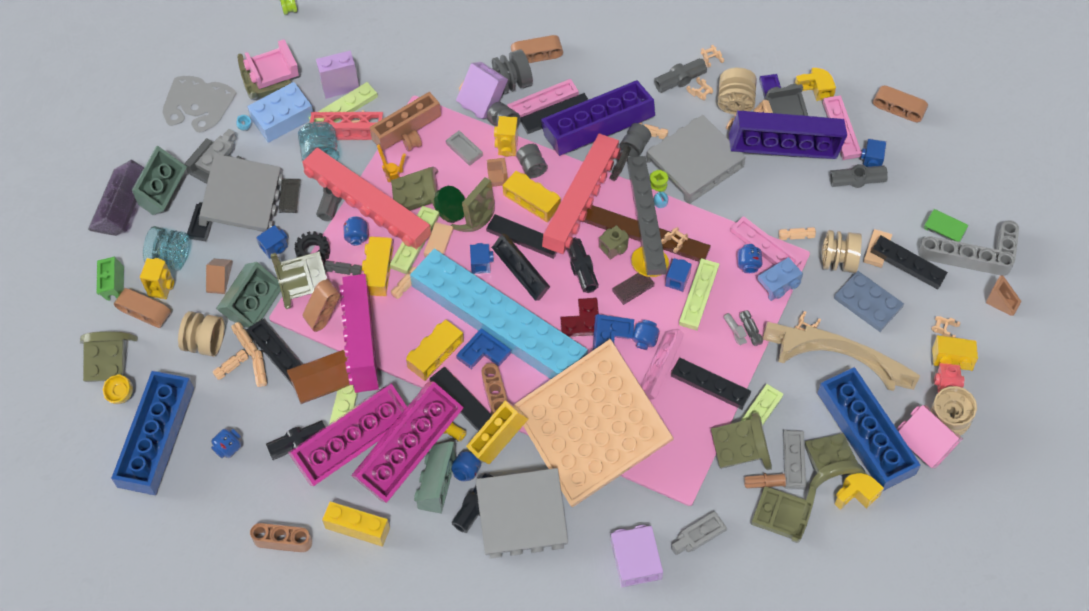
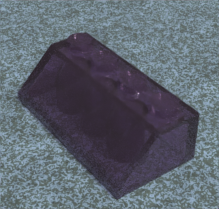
[88,159,144,236]

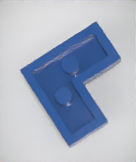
[592,314,635,351]
[456,328,511,370]

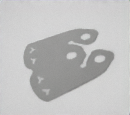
[163,76,236,133]

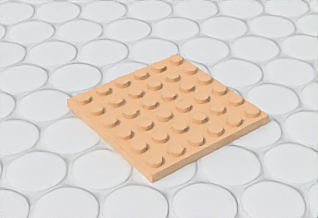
[514,339,674,507]

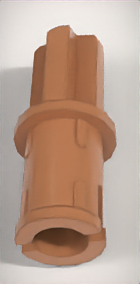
[744,473,786,488]

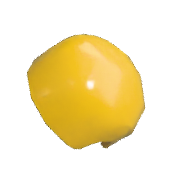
[102,374,133,404]

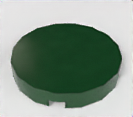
[434,185,465,223]

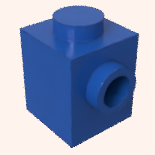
[861,139,886,167]
[256,225,288,259]
[470,243,494,274]
[665,258,692,292]

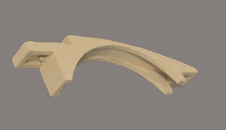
[763,322,920,391]

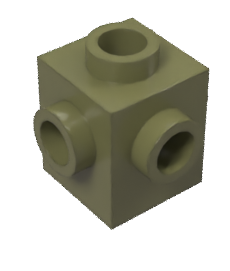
[599,225,629,260]

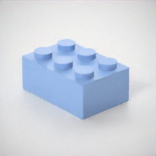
[247,82,313,143]

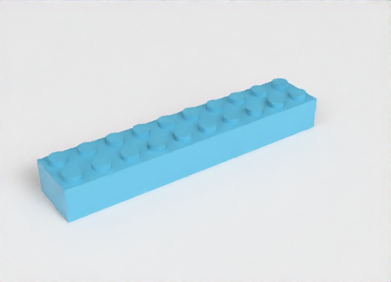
[410,249,588,379]

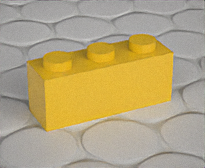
[502,171,561,223]
[362,237,394,297]
[406,319,464,381]
[466,400,528,465]
[322,501,390,547]

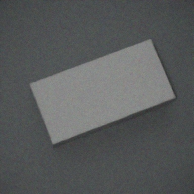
[446,131,483,166]

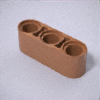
[510,35,563,63]
[873,85,928,122]
[302,279,340,332]
[114,288,171,328]
[481,363,508,415]
[250,523,312,552]

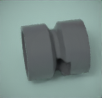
[487,102,521,126]
[620,123,652,157]
[516,144,548,179]

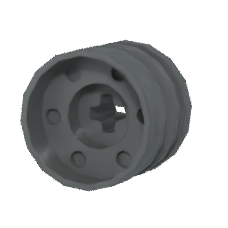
[492,49,533,94]

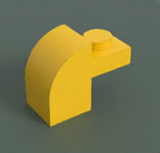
[795,68,836,101]
[835,473,884,510]

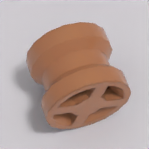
[401,129,422,152]

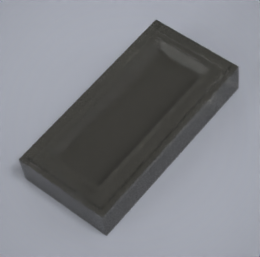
[609,144,631,181]
[279,178,301,213]
[612,273,655,305]

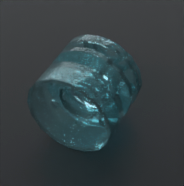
[298,121,340,161]
[143,226,189,271]

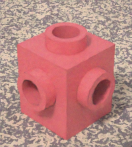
[934,363,965,393]

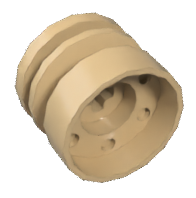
[718,67,757,114]
[822,230,862,273]
[178,311,225,357]
[930,386,977,436]

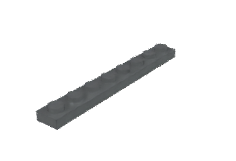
[627,156,667,275]

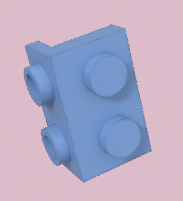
[758,257,803,301]

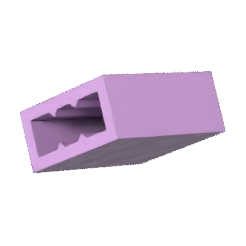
[316,50,359,99]
[456,62,508,119]
[610,525,663,588]

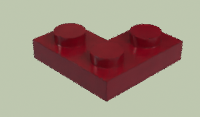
[560,298,599,337]

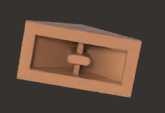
[206,258,233,294]
[986,275,1022,316]

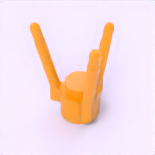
[377,144,406,182]

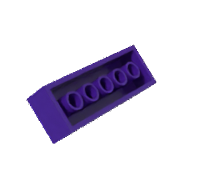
[541,80,656,156]
[729,110,847,159]

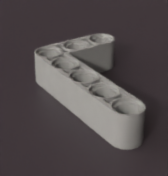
[918,220,1019,276]

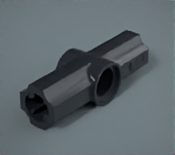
[566,237,599,293]
[266,420,325,460]
[451,474,494,533]

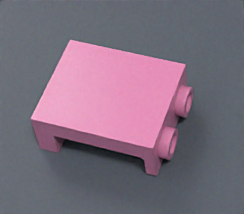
[243,39,299,89]
[897,405,963,468]

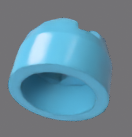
[236,115,251,131]
[654,192,668,208]

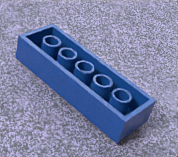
[817,367,921,491]
[111,371,194,496]

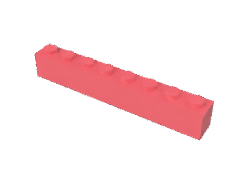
[542,134,620,254]
[302,148,431,250]

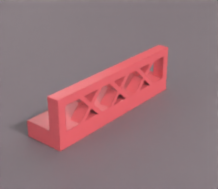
[309,112,383,140]

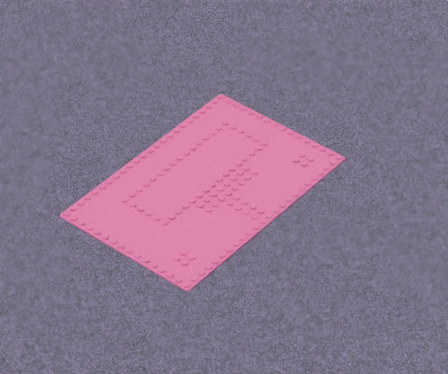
[269,96,810,506]

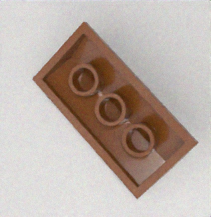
[287,350,350,404]

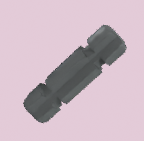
[324,261,362,275]
[739,310,763,346]

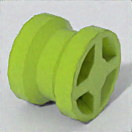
[280,0,297,15]
[650,170,668,192]

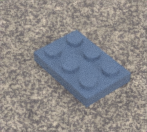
[834,271,904,332]

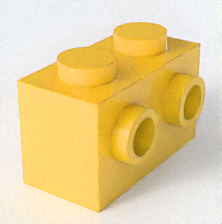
[494,116,518,157]
[140,258,174,300]
[932,335,978,371]

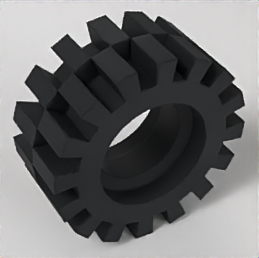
[294,231,330,264]

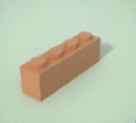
[370,91,441,151]

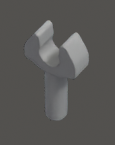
[724,313,747,345]

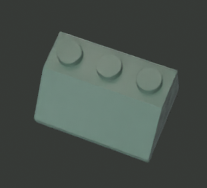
[132,146,187,215]
[216,262,281,328]
[414,442,456,514]

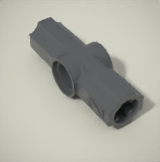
[654,58,707,93]
[830,164,888,188]
[316,187,342,221]

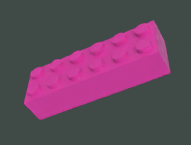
[339,274,379,393]
[351,382,464,503]
[288,383,407,486]

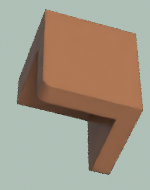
[487,158,508,187]

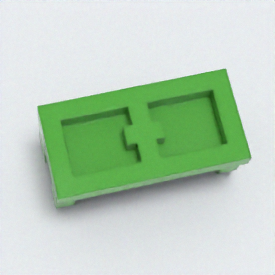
[924,209,968,242]
[96,256,124,301]

